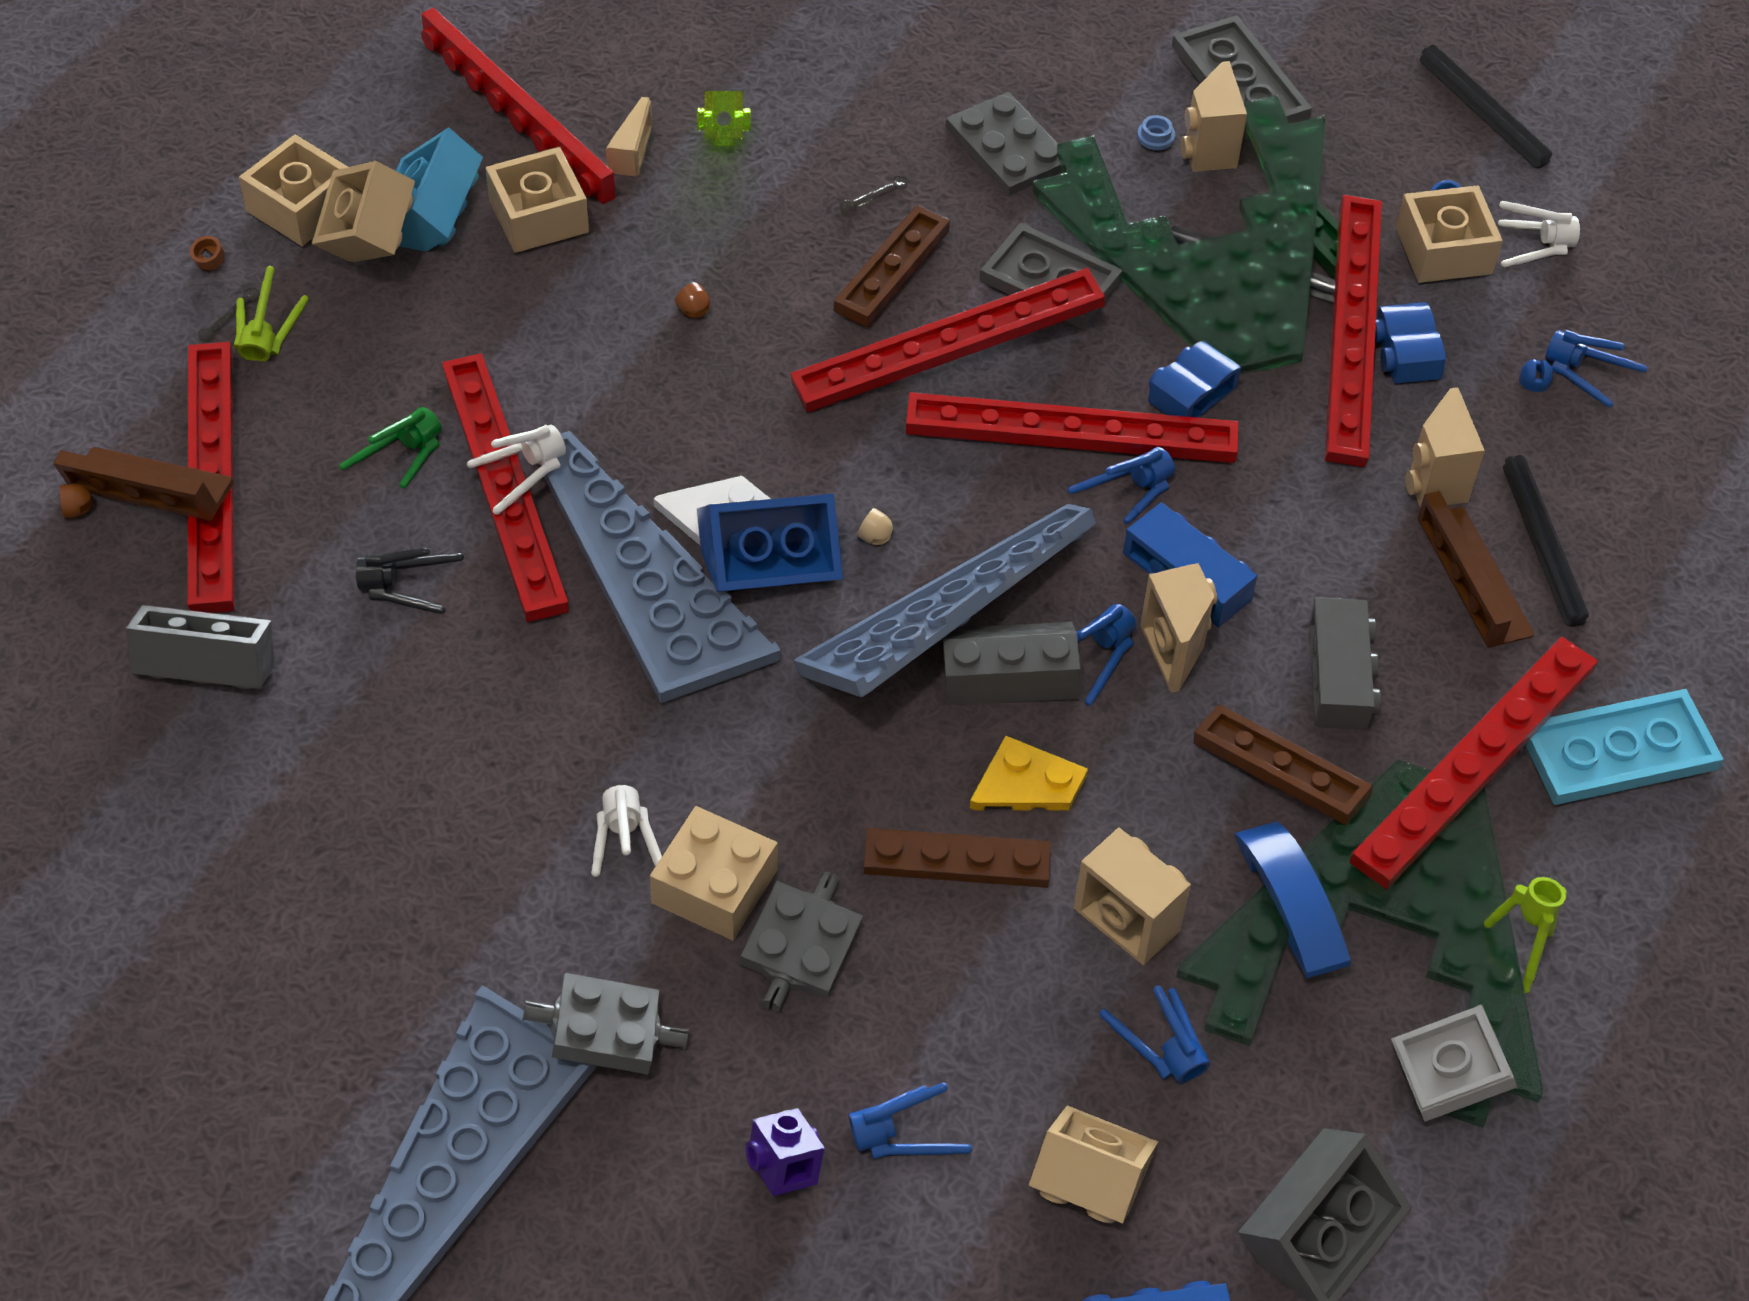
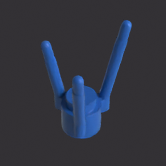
[1545,330,1647,407]
[1067,447,1175,524]
[1077,604,1137,706]
[1099,985,1211,1084]
[848,1082,972,1160]

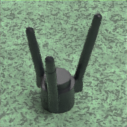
[356,548,464,614]

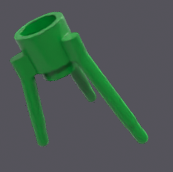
[339,407,442,488]

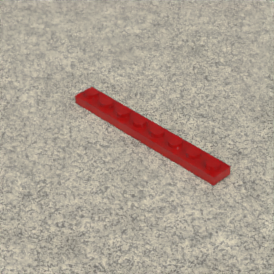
[421,7,615,205]
[1324,195,1382,467]
[790,268,1105,413]
[188,342,235,613]
[442,353,569,622]
[906,392,1238,463]
[1349,636,1598,890]

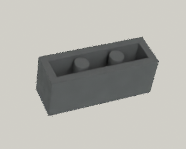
[1309,597,1381,730]
[126,605,275,689]

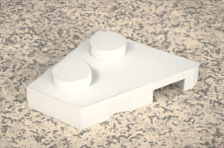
[654,476,770,545]

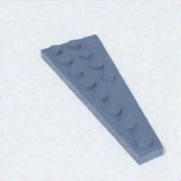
[536,431,780,704]
[793,504,1096,697]
[323,985,597,1301]

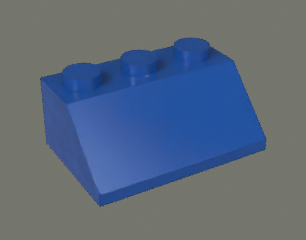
[697,493,843,592]

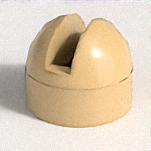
[857,508,893,546]

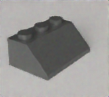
[942,622,1080,704]
[1238,1128,1412,1301]

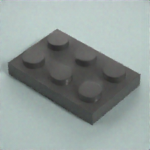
[946,92,1073,196]
[979,223,1123,329]

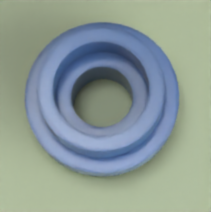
[1137,115,1175,150]

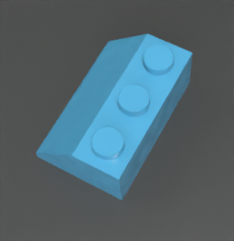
[396,127,483,252]

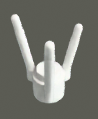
[1498,201,1580,267]
[467,425,566,515]
[591,785,662,877]

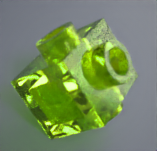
[697,91,751,146]

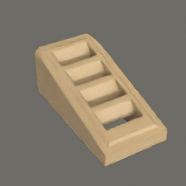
[606,97,652,177]

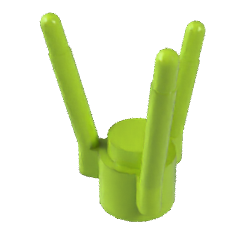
[233,266,309,362]
[1484,877,1567,993]

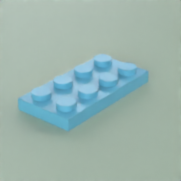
[1525,689,1724,805]

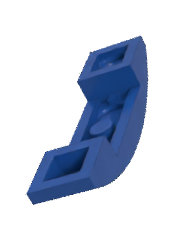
[1234,821,1351,979]

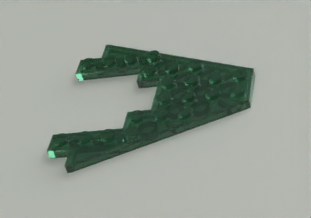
[1033,95,1326,374]
[1176,759,1544,1128]

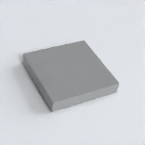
[1391,1005,1517,1122]

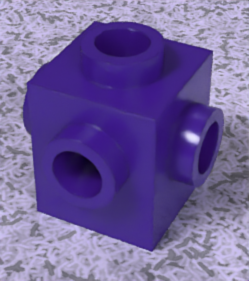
[745,1108,824,1196]

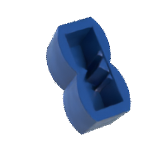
[1375,302,1446,384]
[1148,341,1241,418]

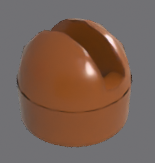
[190,236,225,272]
[675,283,710,318]
[60,484,92,519]

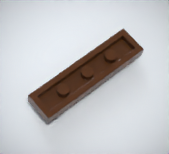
[833,205,950,327]
[1194,704,1372,826]
[864,828,1051,888]

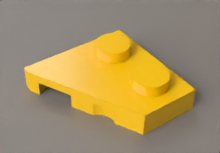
[970,736,1088,811]

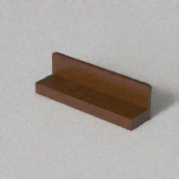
[53,447,234,521]
[1417,491,1534,648]

